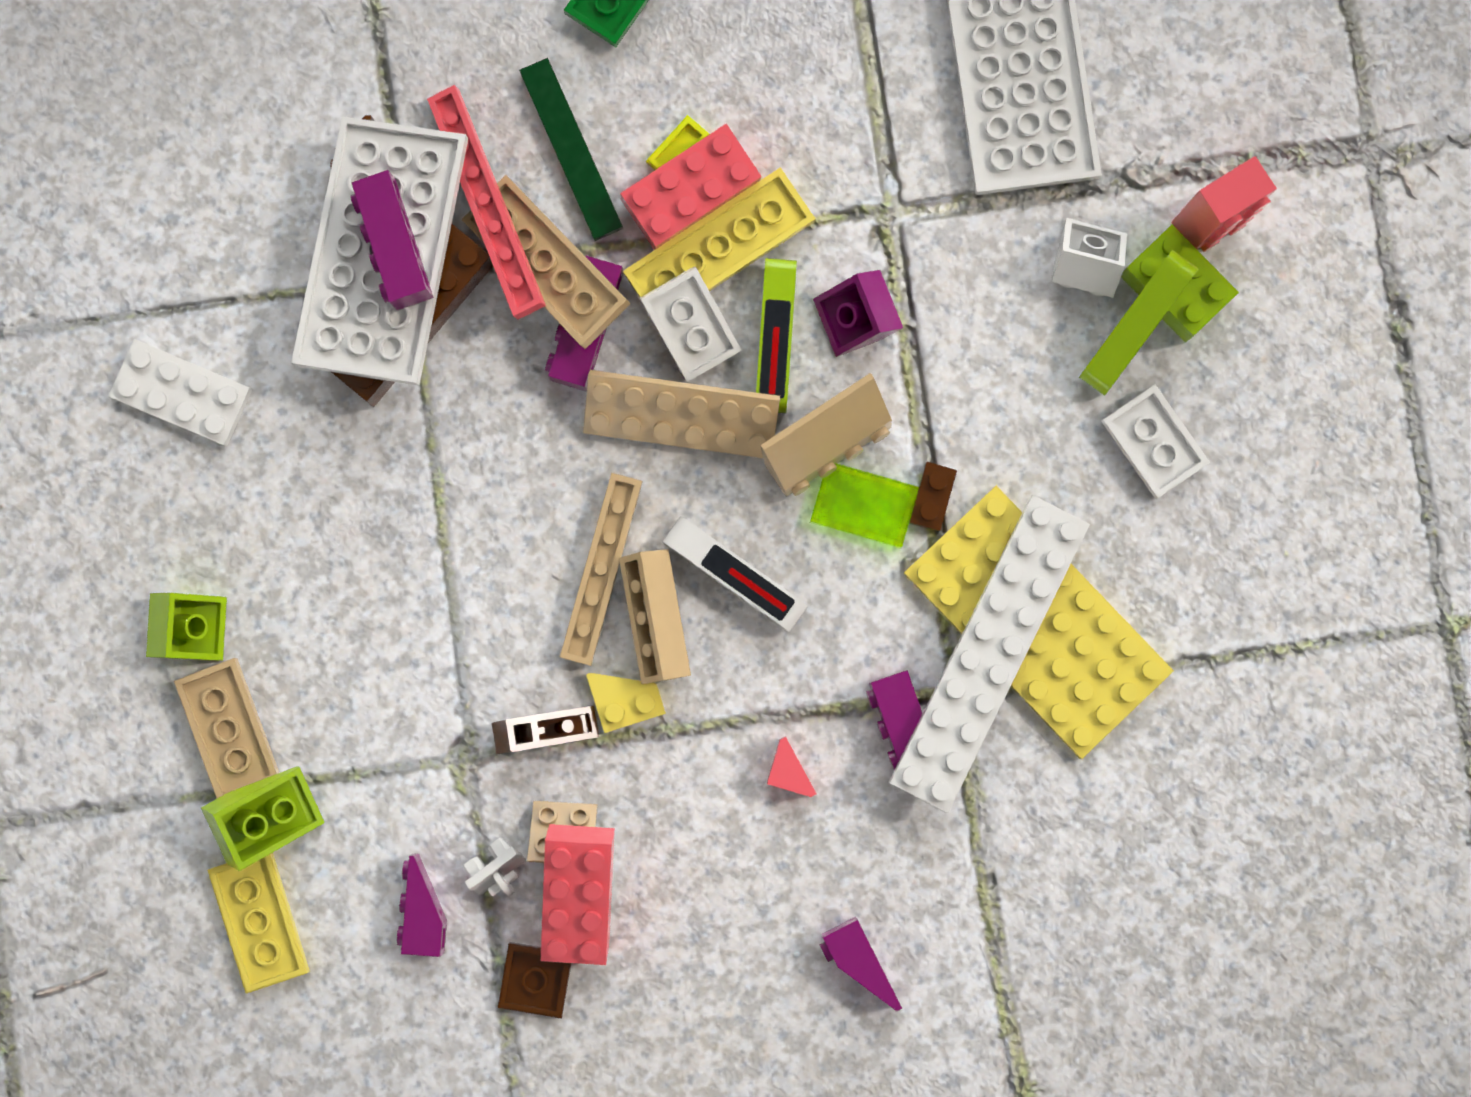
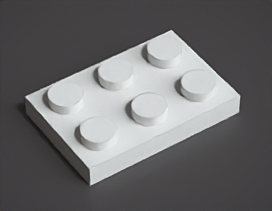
[639,267,742,382]
[1101,384,1210,499]

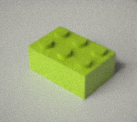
[1121,224,1239,343]

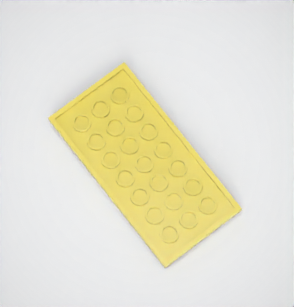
[903,485,1174,759]

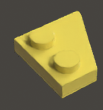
[586,673,666,733]

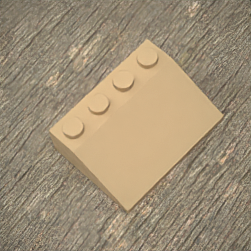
[761,373,892,497]

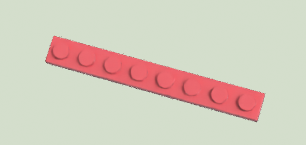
[427,85,546,320]

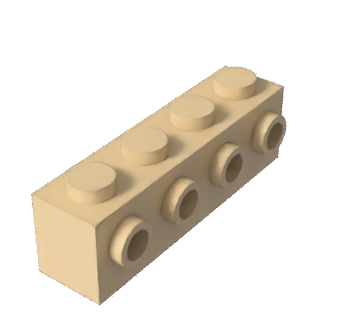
[619,549,691,684]

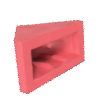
[767,737,817,797]

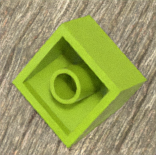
[146,593,227,661]

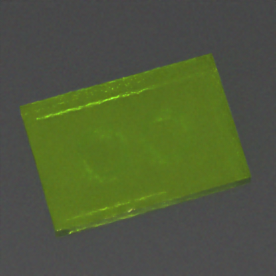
[810,463,919,549]

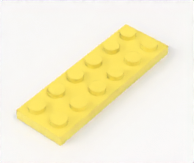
[623,167,816,297]

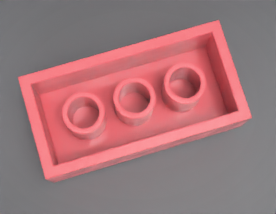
[620,123,762,250]
[1171,156,1277,252]
[541,824,615,965]

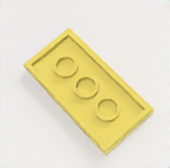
[207,853,310,994]

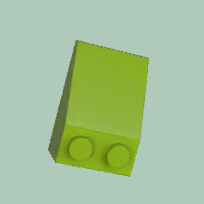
[201,766,325,871]

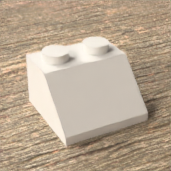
[1052,218,1127,298]

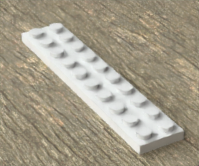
[888,495,1090,813]

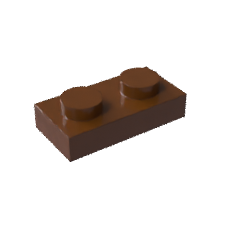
[909,462,957,532]

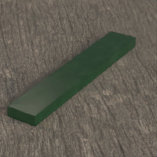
[519,58,623,241]

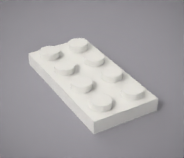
[108,339,253,447]

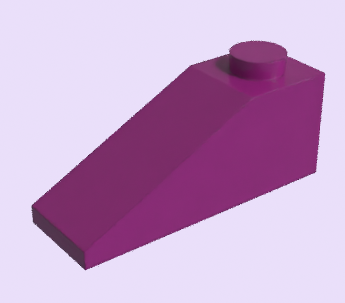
[819,917,902,1011]

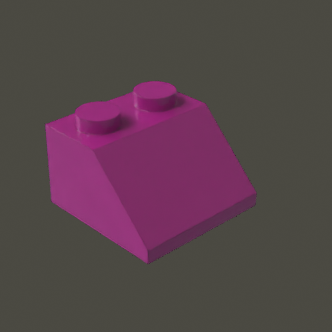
[813,270,903,357]

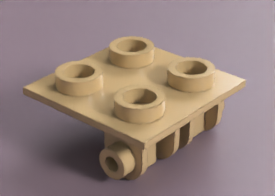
[527,801,597,863]

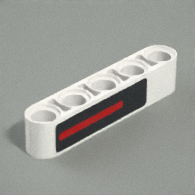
[662,516,808,633]

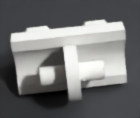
[463,838,526,896]

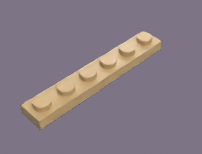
[560,472,643,666]

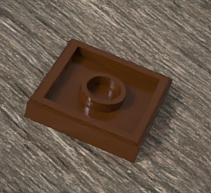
[498,942,572,1019]

